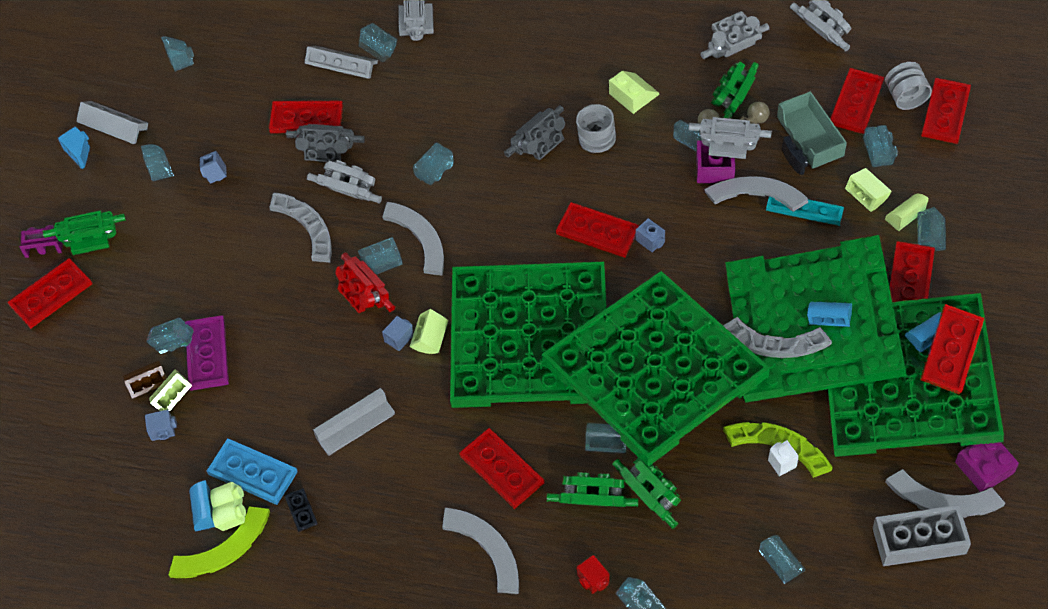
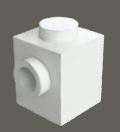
[768,440,799,476]

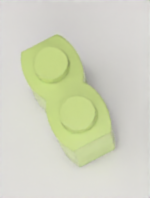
[210,482,246,531]

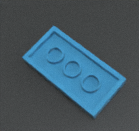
[207,438,298,505]

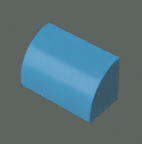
[807,301,852,327]
[905,312,941,352]
[189,480,215,531]

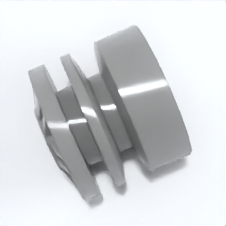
[885,62,932,110]
[576,104,616,153]

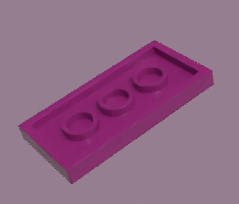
[185,315,229,391]

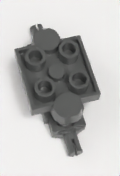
[504,105,565,160]
[286,124,365,162]

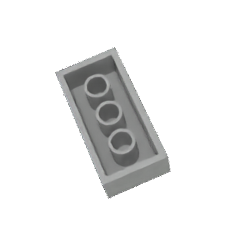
[872,505,971,566]

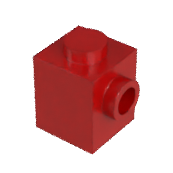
[577,555,609,594]

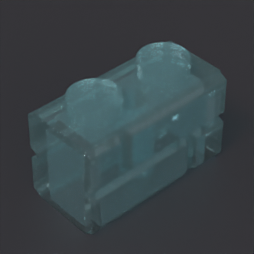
[863,125,898,167]
[413,142,454,185]
[146,317,194,354]

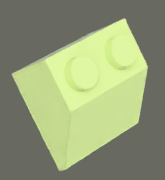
[609,71,659,114]

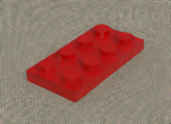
[830,68,884,134]
[921,78,971,144]
[269,101,343,133]
[556,202,639,258]
[889,241,935,302]
[8,258,92,329]
[920,304,984,394]
[459,428,544,509]

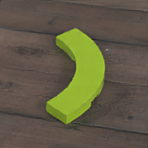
[723,422,832,478]
[169,507,270,578]

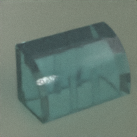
[359,23,397,62]
[673,120,701,151]
[141,144,174,181]
[917,207,946,251]
[358,237,403,275]
[585,423,626,453]
[759,535,805,584]

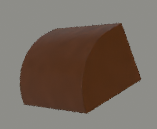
[123,360,167,399]

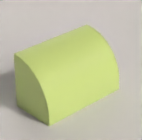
[845,168,892,212]
[885,193,929,231]
[410,309,449,354]
[149,369,192,411]

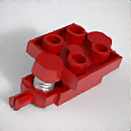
[335,253,395,313]

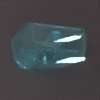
[161,36,194,71]
[616,577,666,609]

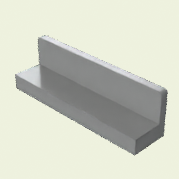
[305,46,378,79]
[77,101,148,144]
[313,388,395,455]

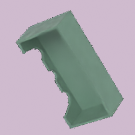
[777,91,847,169]

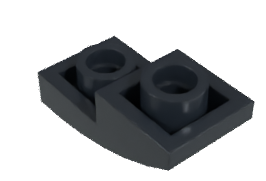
[782,136,808,175]
[285,488,318,532]

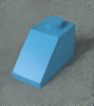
[58,126,90,169]

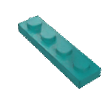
[766,196,844,226]

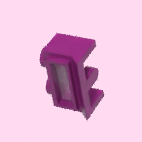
[19,225,62,258]

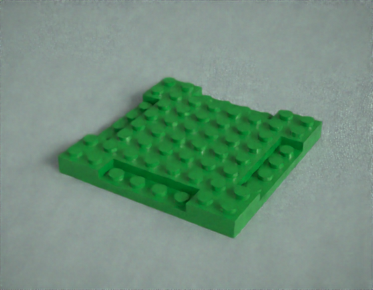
[725,235,906,403]
[450,262,606,408]
[542,271,770,467]
[828,293,1004,457]

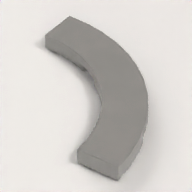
[704,176,808,212]
[269,192,332,263]
[383,202,444,276]
[723,317,832,358]
[885,469,1005,518]
[442,508,519,594]

